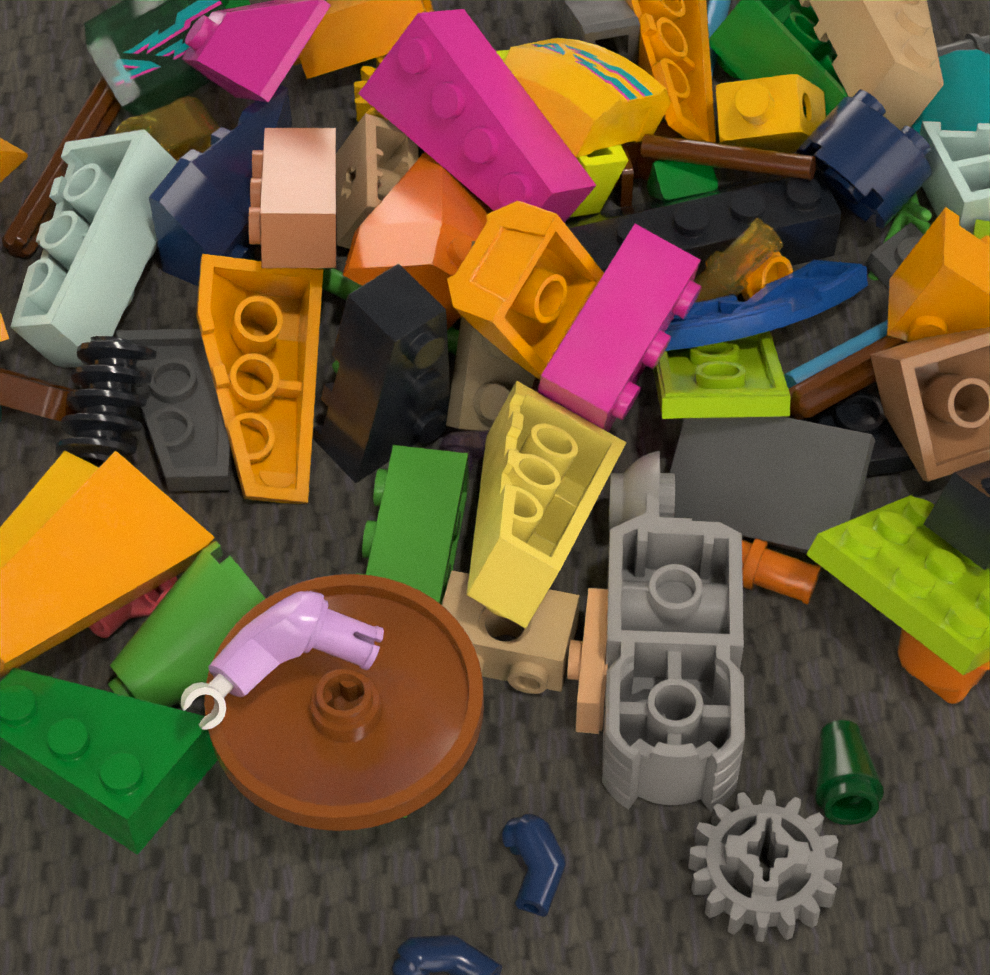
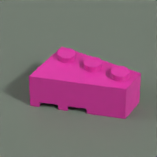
[538,224,702,432]

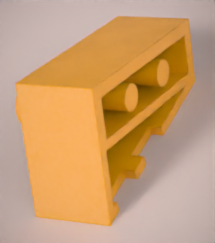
[887,207,990,342]

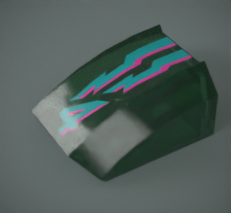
[84,0,226,121]

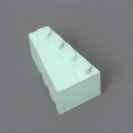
[10,129,177,368]

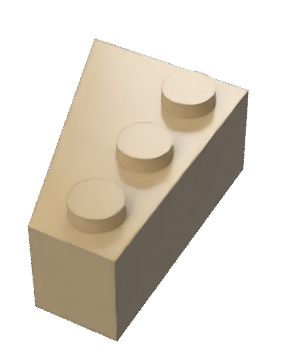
[799,0,944,130]

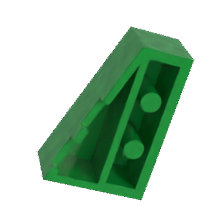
[0,668,218,855]

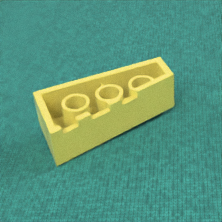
[467,380,626,629]

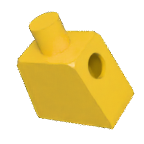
[716,74,826,153]

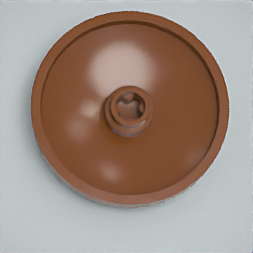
[204,574,484,831]

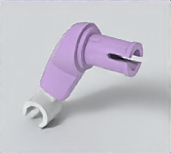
[181,591,384,730]

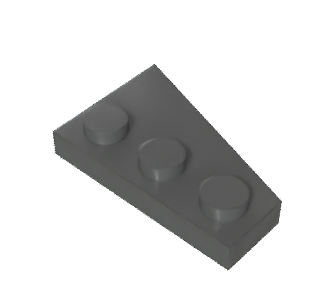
[115,329,232,491]

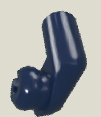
[502,814,566,917]
[392,935,502,975]

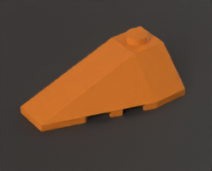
[343,152,493,330]

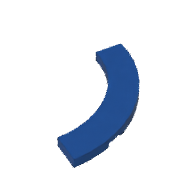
[665,260,868,351]

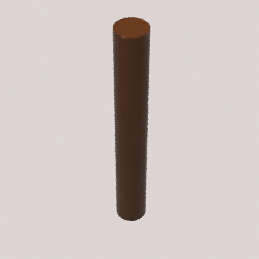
[641,134,816,180]

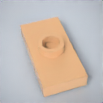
[567,588,608,734]

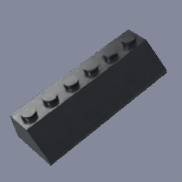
[565,170,841,287]

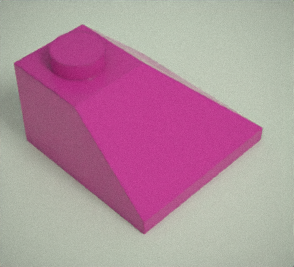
[182,0,331,102]

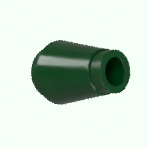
[815,720,884,825]

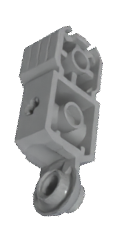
[602,451,745,812]

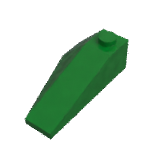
[709,0,848,117]

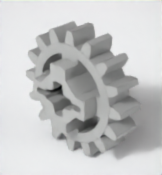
[688,790,842,942]

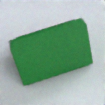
[646,160,718,201]

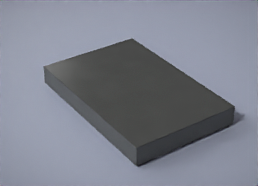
[670,416,875,554]

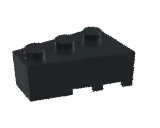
[312,263,450,484]

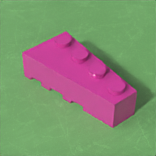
[358,9,597,223]

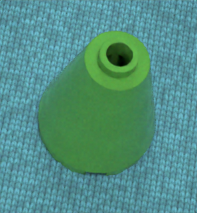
[108,540,266,707]

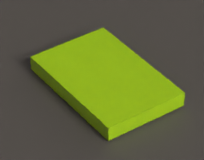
[653,331,790,419]

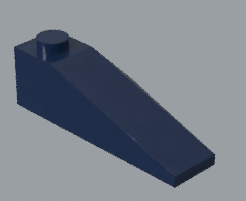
[149,85,292,287]

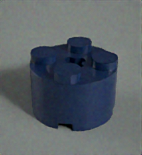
[796,89,932,228]

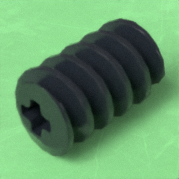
[55,336,157,467]

